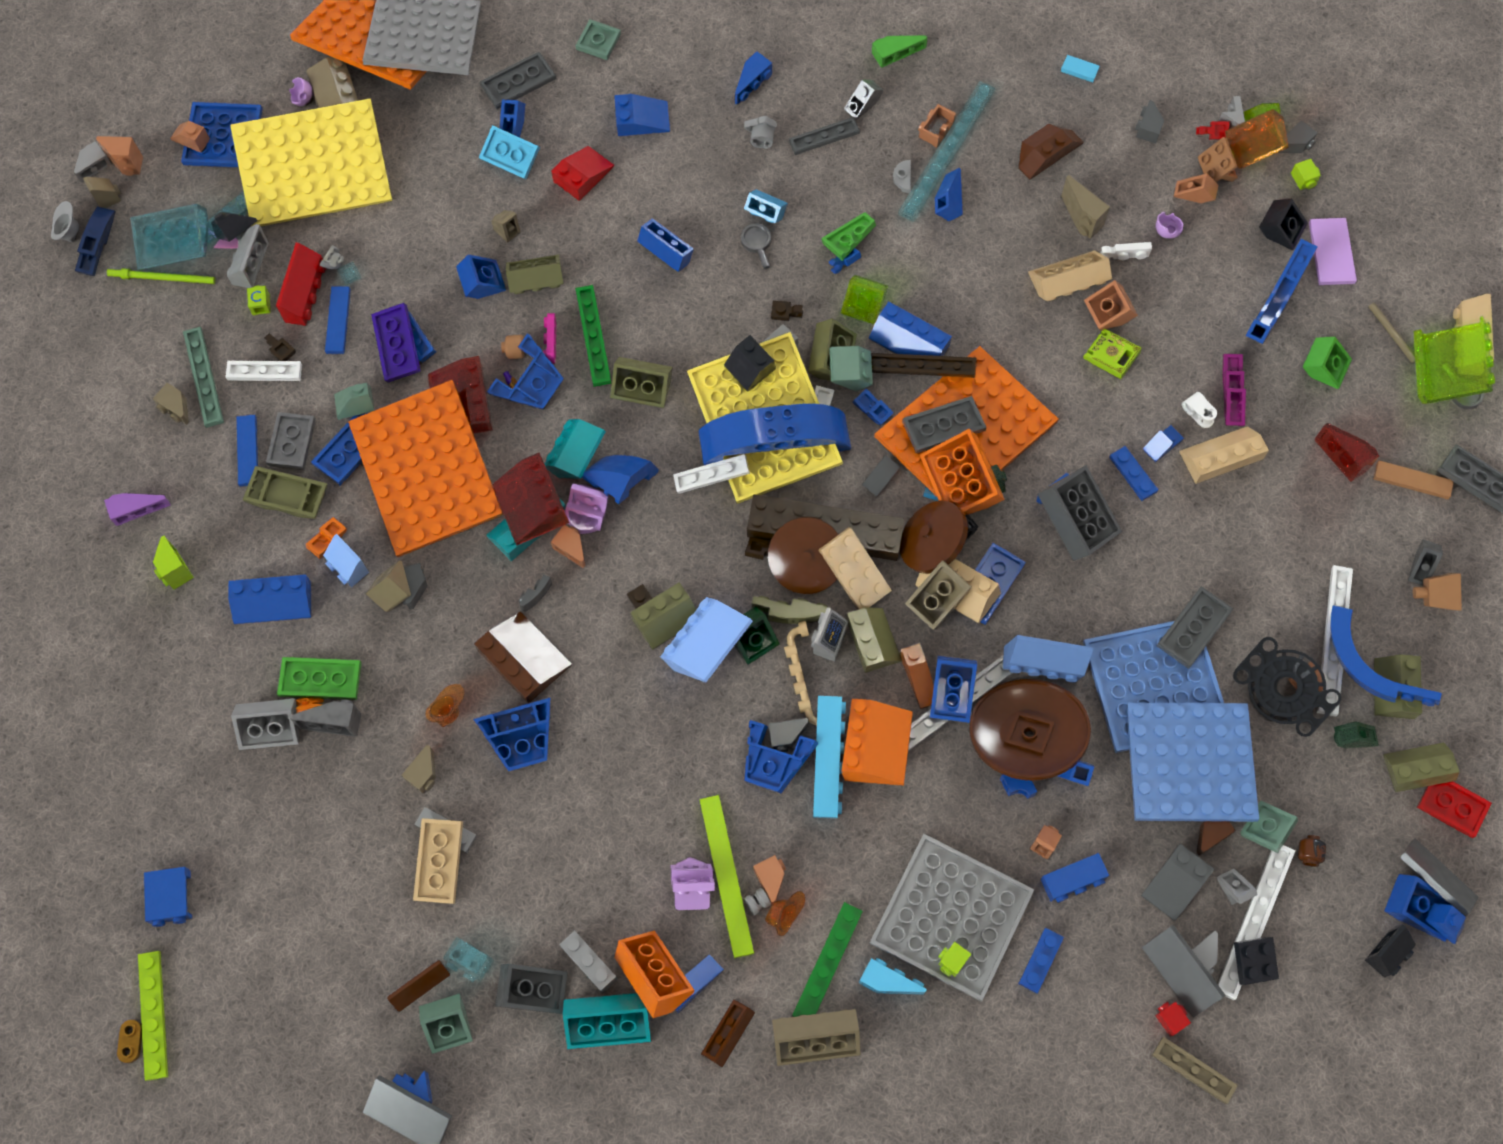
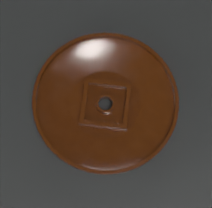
[970,679,1091,780]

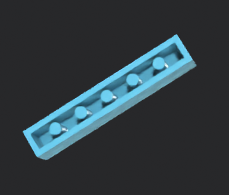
[813,696,846,819]

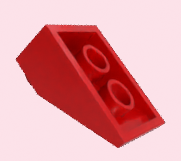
[551,146,614,201]

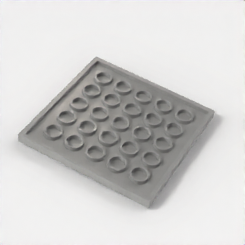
[363,0,481,75]
[869,834,1034,1002]

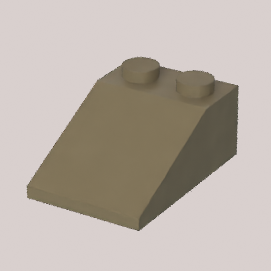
[1061,175,1110,239]
[905,560,972,630]

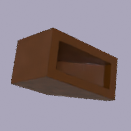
[1197,821,1236,856]

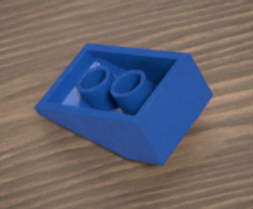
[614,94,670,136]
[930,656,977,723]
[1384,874,1450,942]

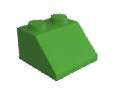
[1303,337,1352,389]

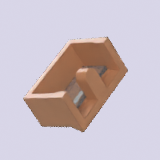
[918,104,956,148]

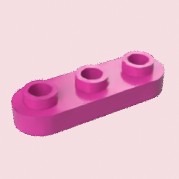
[543,313,556,364]

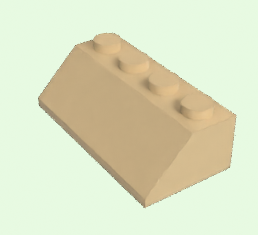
[1028,250,1112,301]
[1453,294,1494,376]
[1180,426,1269,484]
[915,559,1001,623]

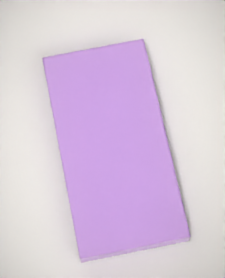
[1309,218,1357,285]

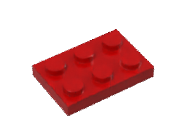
[1417,781,1492,839]

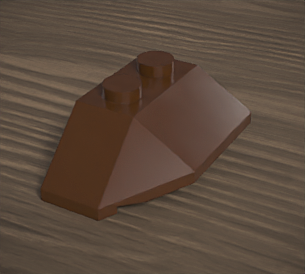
[1019,124,1084,180]

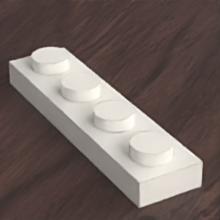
[226,361,302,381]
[673,454,750,494]

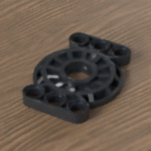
[1233,637,1342,737]

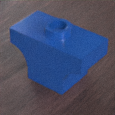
[1000,774,1037,799]

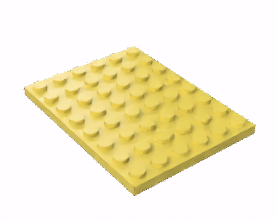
[230,98,392,226]
[687,332,843,504]

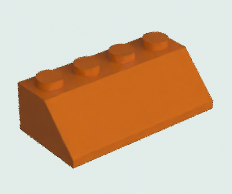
[614,930,694,1018]

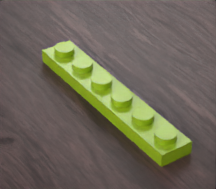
[138,951,168,1081]

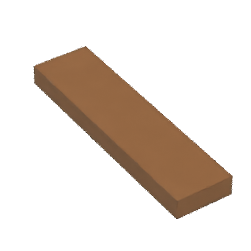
[1373,460,1453,499]

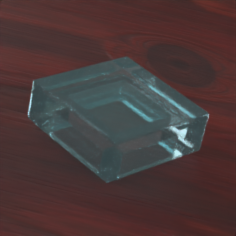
[337,262,361,286]

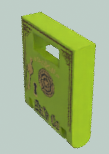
[1083,329,1141,379]

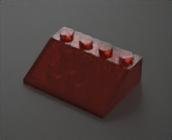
[428,356,493,434]
[492,453,570,545]

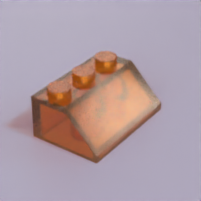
[1225,109,1289,169]

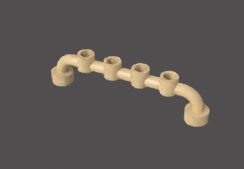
[784,621,817,726]

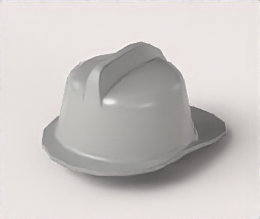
[51,201,79,242]

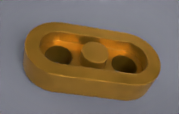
[117,1020,142,1063]

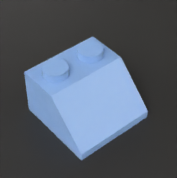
[323,534,369,588]

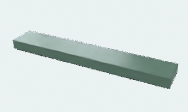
[183,326,224,428]

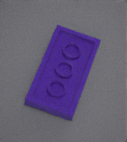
[371,303,421,383]

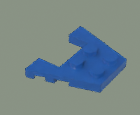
[487,333,564,410]
[744,720,818,793]

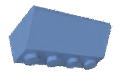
[1003,635,1093,682]

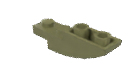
[752,596,829,624]

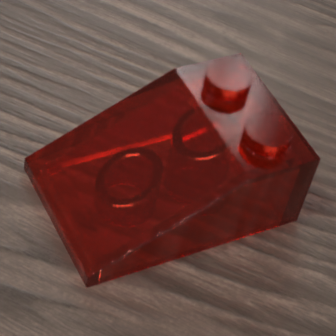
[1314,423,1379,482]

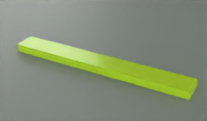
[699,795,754,959]

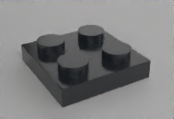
[1234,937,1279,985]

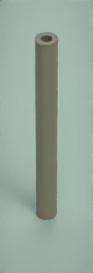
[1368,303,1418,364]

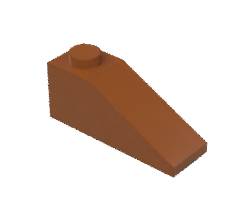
[900,643,934,709]

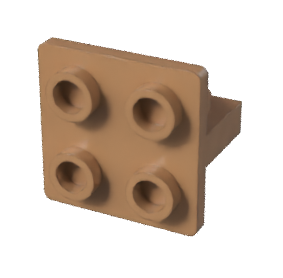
[1198,137,1238,183]

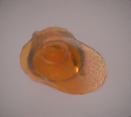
[425,684,465,727]
[765,891,805,936]

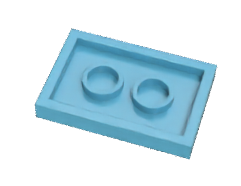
[479,125,540,179]

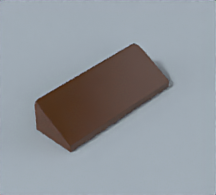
[387,960,450,1012]
[701,1000,755,1067]

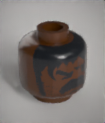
[1298,835,1326,867]

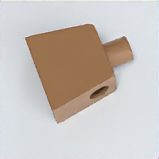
[1413,573,1462,611]

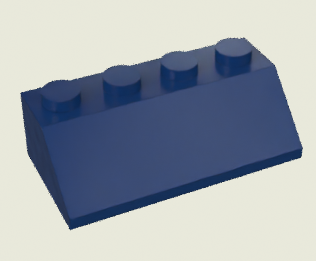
[869,302,952,356]
[228,574,311,624]

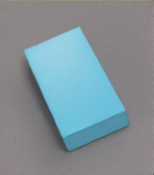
[1061,55,1100,83]

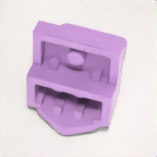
[564,484,609,534]
[671,857,715,910]

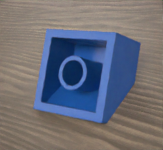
[456,254,506,299]

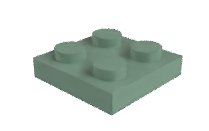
[575,19,621,60]
[1240,801,1298,853]

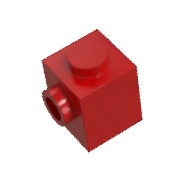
[1155,1001,1191,1037]

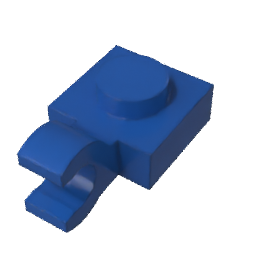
[829,248,861,274]

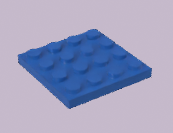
[181,102,263,168]

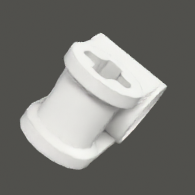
[1182,392,1217,428]

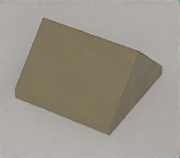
[366,560,411,612]

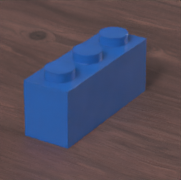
[637,218,694,272]
[1040,853,1109,903]

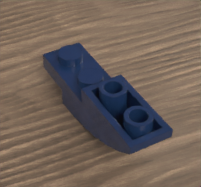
[75,206,116,276]

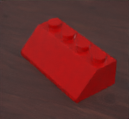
[276,242,326,326]

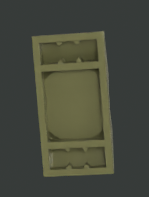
[243,466,328,519]

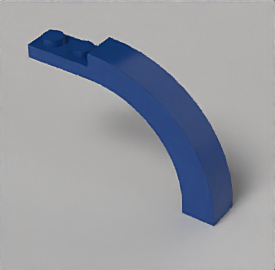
[1246,239,1318,344]
[1330,605,1442,706]

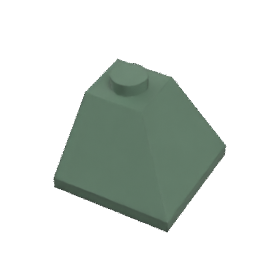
[334,383,375,420]

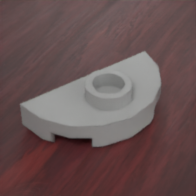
[893,160,911,193]
[320,245,344,269]

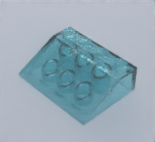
[130,203,209,270]

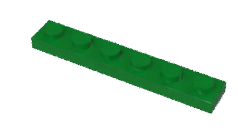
[575,285,612,387]
[792,902,863,1017]

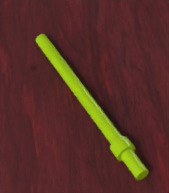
[107,268,216,284]

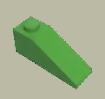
[872,35,927,68]

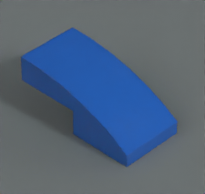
[852,388,894,426]

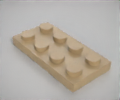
[819,527,892,610]
[413,818,463,904]

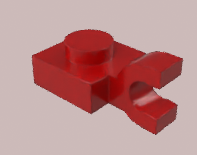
[1196,121,1230,140]

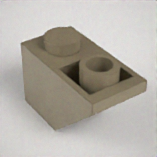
[153,383,189,425]

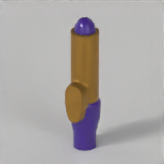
[503,371,517,389]

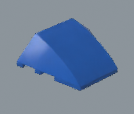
[582,455,659,504]
[473,697,551,771]

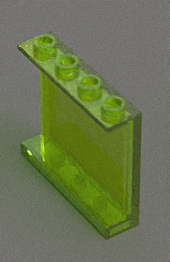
[1413,316,1495,404]

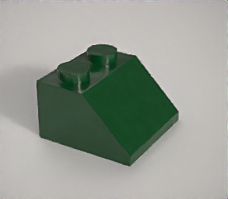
[734,606,780,665]

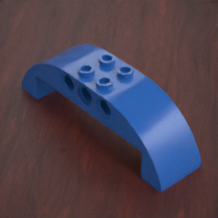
[698,404,851,465]

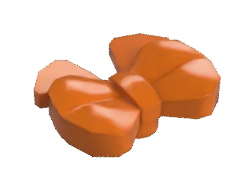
[296,698,324,713]

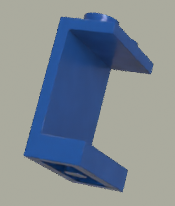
[144,867,192,927]

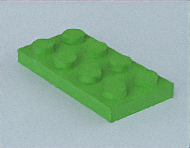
[277,657,361,700]

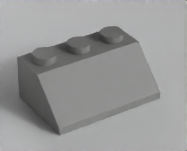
[227,224,269,288]
[231,699,299,750]

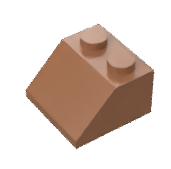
[96,136,143,176]
[1084,280,1138,330]

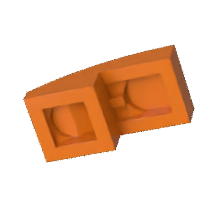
[306,517,347,559]

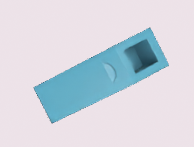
[859,958,927,994]

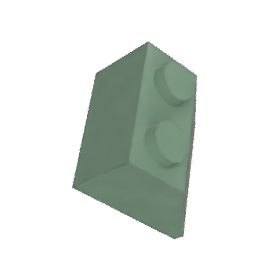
[829,346,873,391]
[419,994,473,1054]

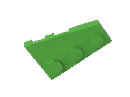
[821,212,876,261]

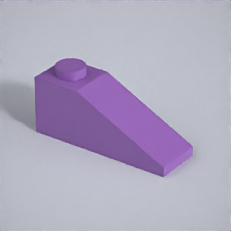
[104,493,171,526]

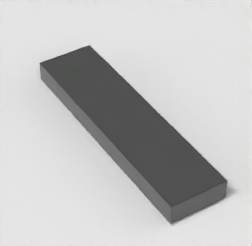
[789,117,860,155]

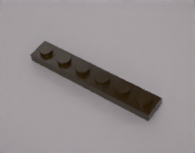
[871,353,977,378]

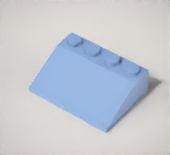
[660,597,753,682]

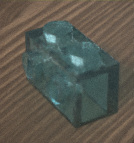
[443,937,494,983]

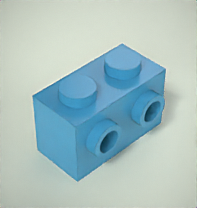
[744,189,788,223]

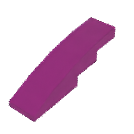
[1223,354,1246,426]

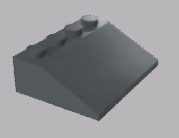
[1037,465,1122,561]

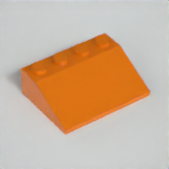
[920,429,1005,515]
[842,699,913,786]

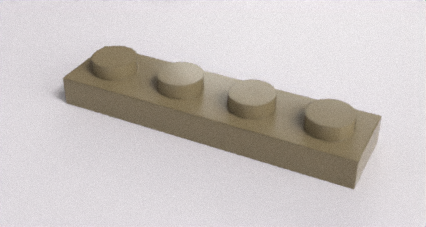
[1152,1036,1238,1104]

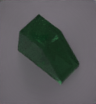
[1334,721,1379,749]

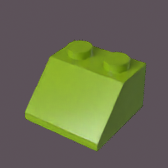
[153,535,194,590]

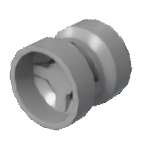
[744,888,772,916]

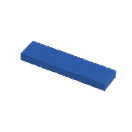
[325,286,351,354]
[236,415,258,487]

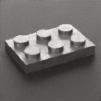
[266,412,316,470]

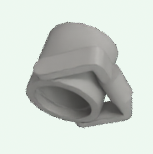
[744,116,777,149]

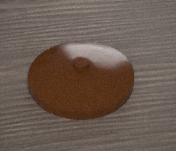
[900,500,968,574]
[768,517,839,594]

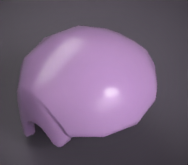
[289,77,313,106]
[1156,212,1184,238]

